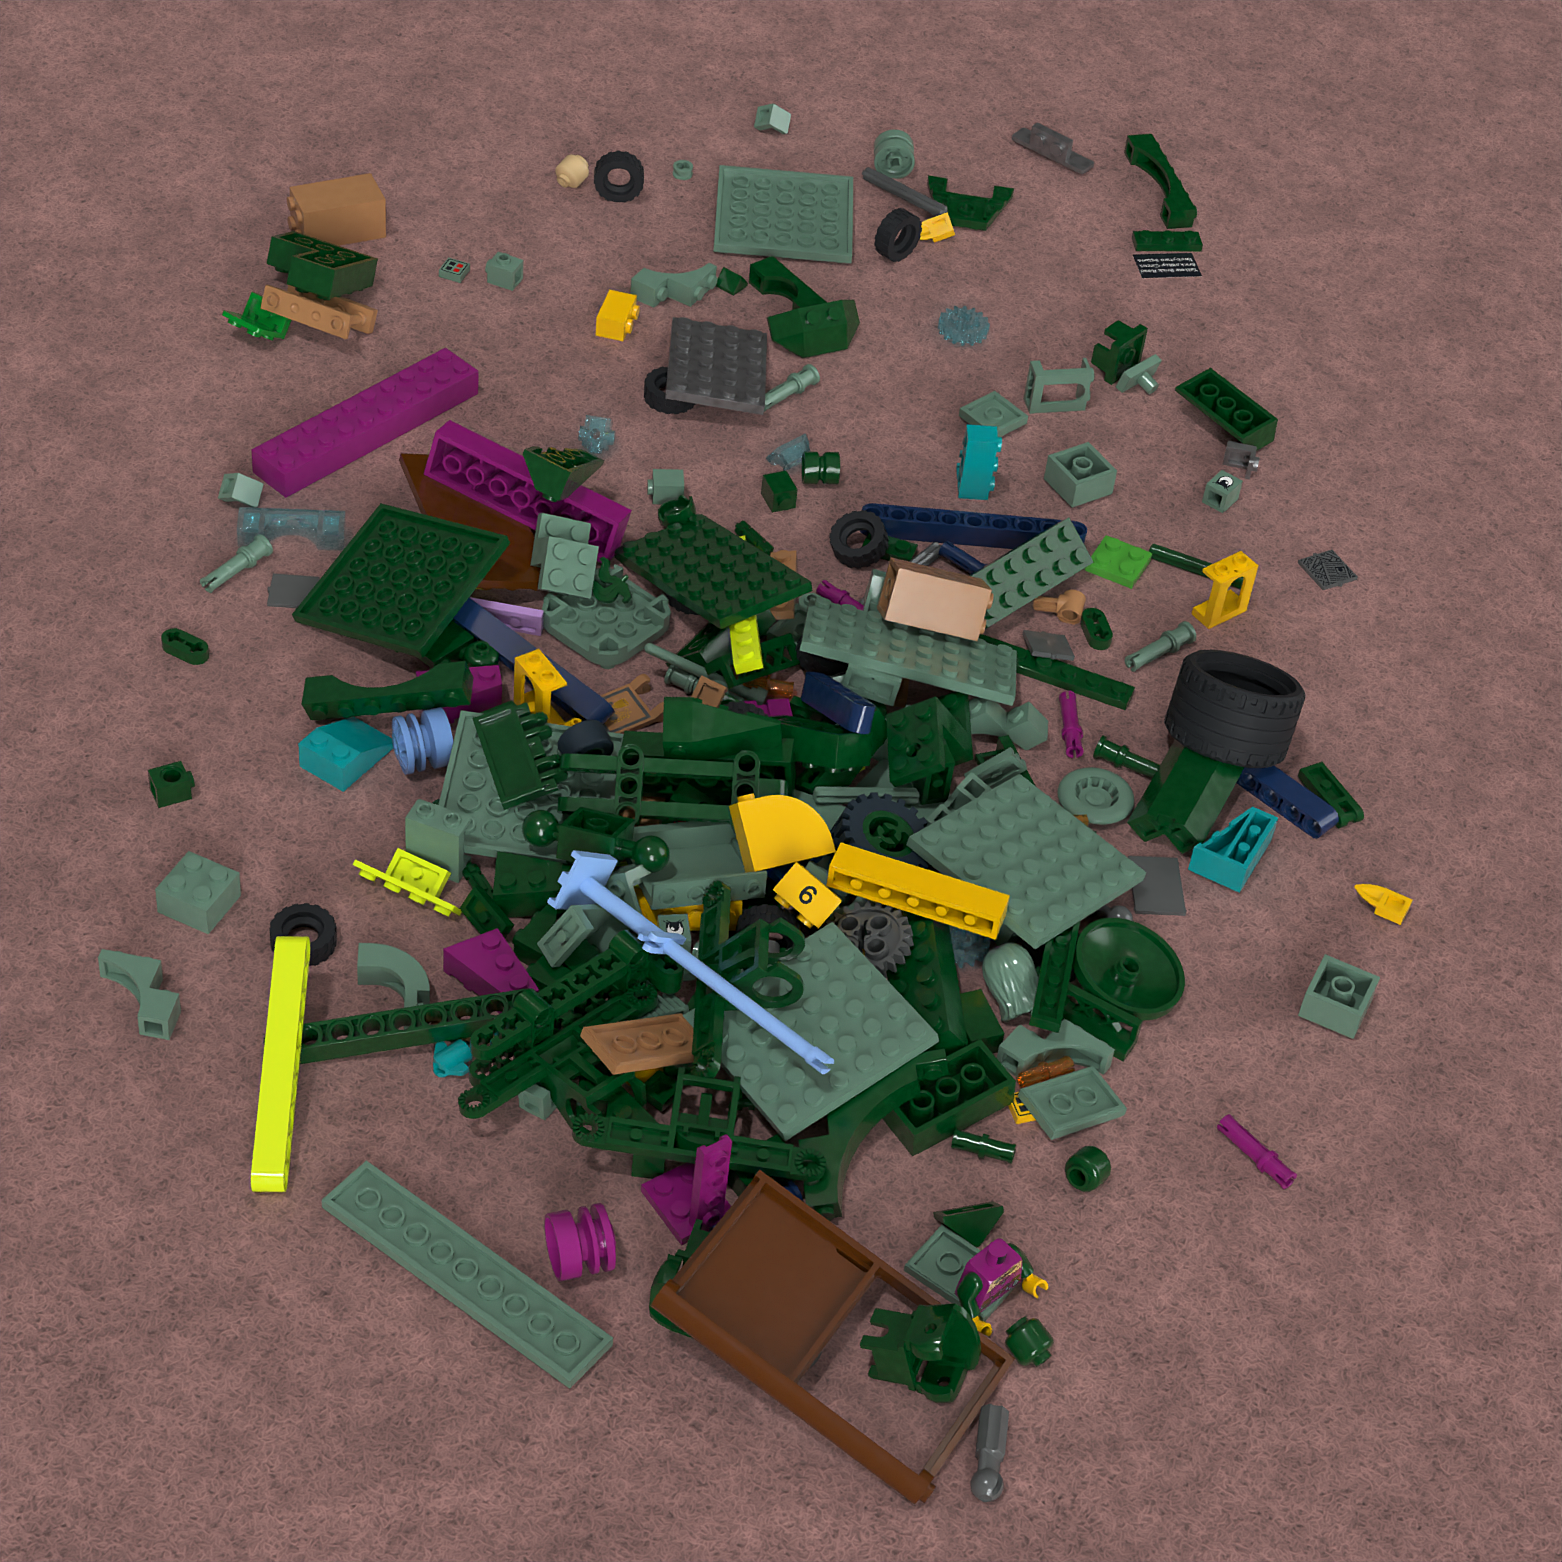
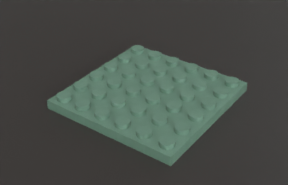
[713,165,853,263]
[439,710,624,864]
[907,774,1147,949]
[683,922,939,1141]

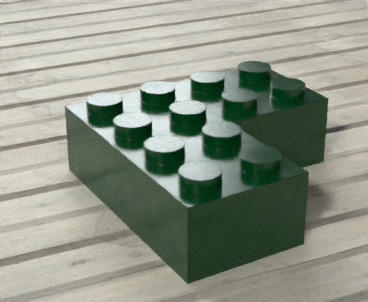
[266,231,378,300]

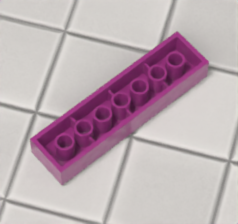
[424,420,632,563]

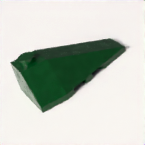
[523,446,605,502]

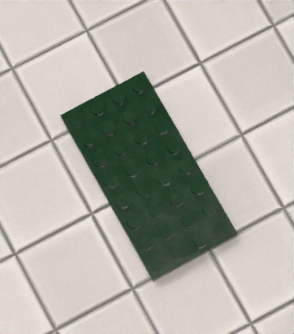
[614,514,813,629]

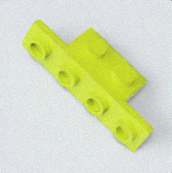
[352,848,462,917]

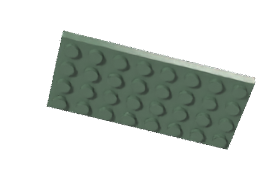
[799,597,1017,706]

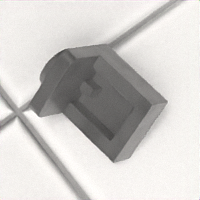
[1223,441,1260,479]

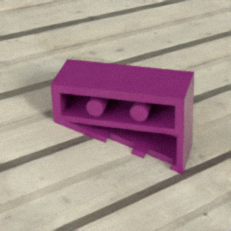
[416,665,502,724]
[443,928,539,1014]

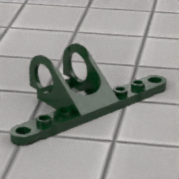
[691,880,805,1078]
[458,983,658,1136]
[572,1067,826,1182]

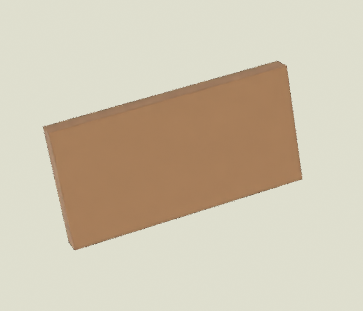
[580,1013,694,1075]

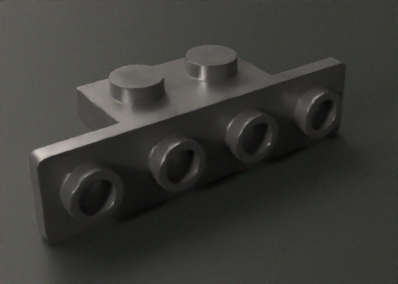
[1012,122,1094,174]

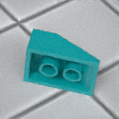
[298,717,393,792]

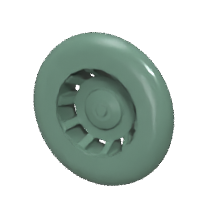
[1057,767,1135,825]

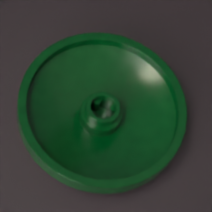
[1072,918,1185,1021]

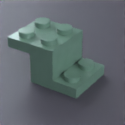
[530,513,599,599]

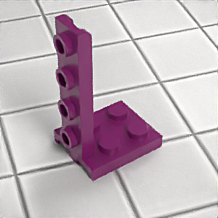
[641,1134,732,1246]

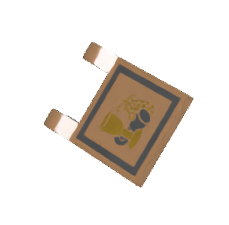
[600,674,664,734]

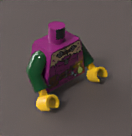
[954,1238,1048,1336]

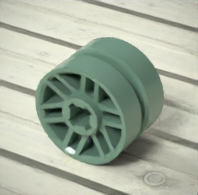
[874,130,915,179]

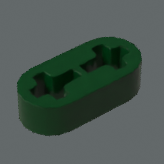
[1080,608,1113,650]
[161,628,209,665]

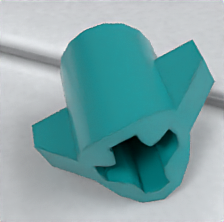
[433,1039,473,1078]

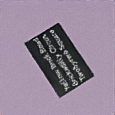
[1133,253,1202,278]

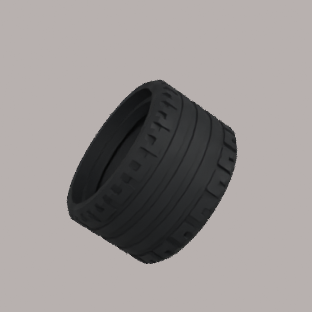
[1164,650,1306,768]

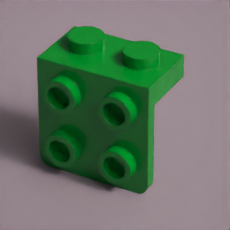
[222,292,292,341]

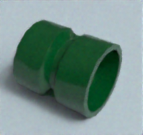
[801,451,840,485]

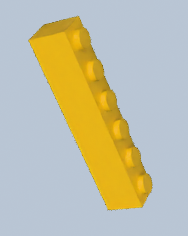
[826,843,1010,940]

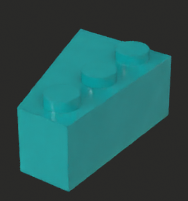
[956,424,1002,500]
[1188,806,1278,893]

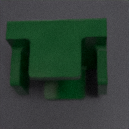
[1091,320,1148,385]

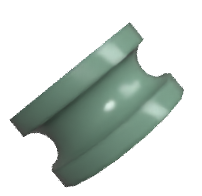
[673,160,693,180]

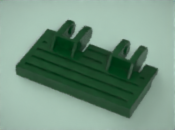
[472,702,568,810]

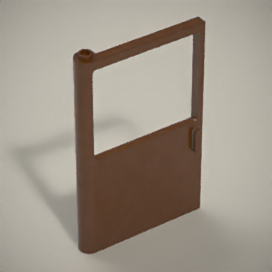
[650,1170,1015,1505]

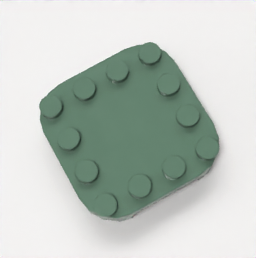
[542,564,671,669]

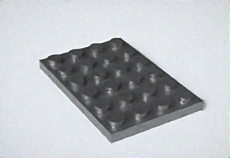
[665,317,767,415]

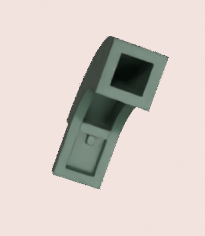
[357,943,430,1030]

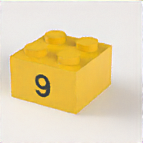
[773,862,842,929]

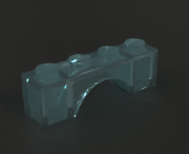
[237,507,346,551]

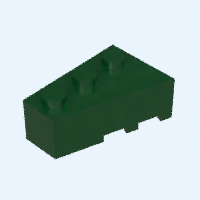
[493,851,573,918]

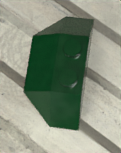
[767,300,860,358]

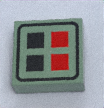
[439,257,470,283]

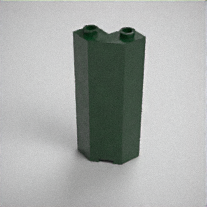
[1127,740,1245,854]

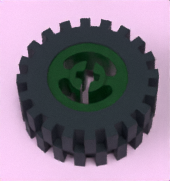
[827,792,930,869]

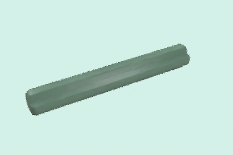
[813,787,920,805]

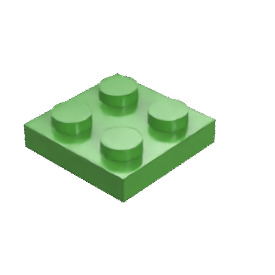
[1085,535,1153,589]

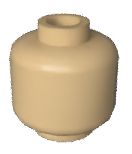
[555,154,589,188]

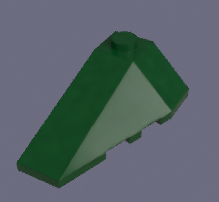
[663,697,782,761]

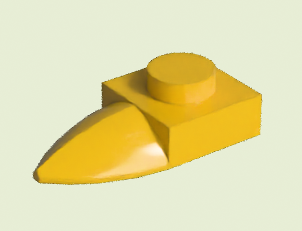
[920,212,955,242]
[1354,884,1413,925]

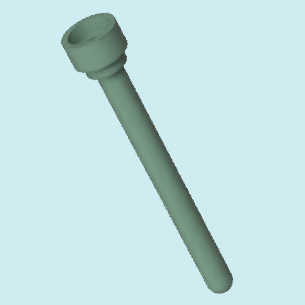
[644,643,768,705]

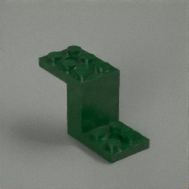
[886,691,973,787]

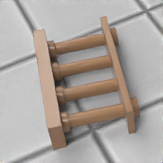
[261,284,378,339]

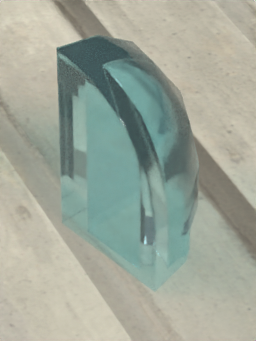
[766,434,810,471]

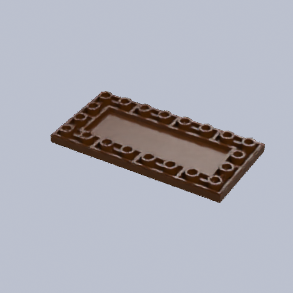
[399,453,541,591]

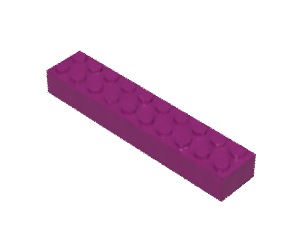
[251,347,479,498]

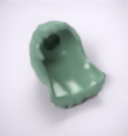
[982,943,1038,1022]

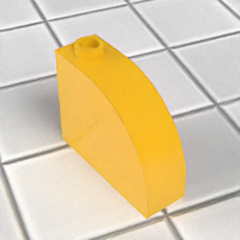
[729,793,836,873]

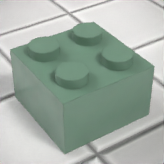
[1044,442,1117,508]
[155,851,241,934]
[1298,954,1380,1039]

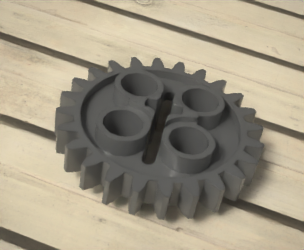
[819,900,914,978]

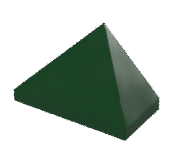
[933,1201,1004,1248]

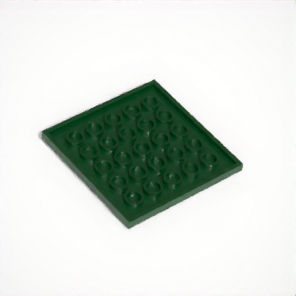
[292,503,510,658]

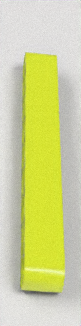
[251,936,310,1192]

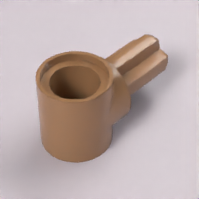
[1033,590,1086,625]

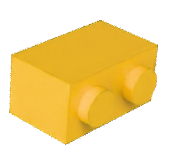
[596,290,640,341]

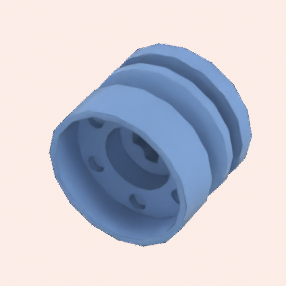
[392,707,453,775]

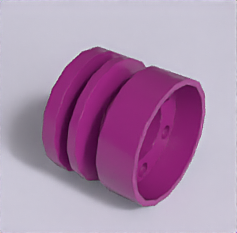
[544,1203,616,1282]

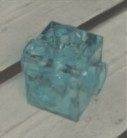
[578,415,616,454]

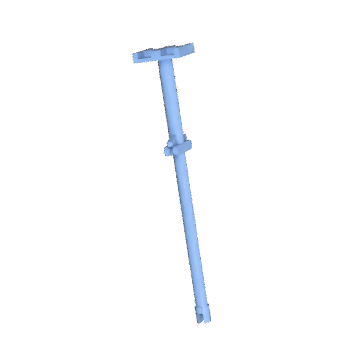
[547,850,834,1074]

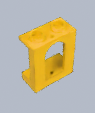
[1192,551,1259,629]
[513,649,567,725]

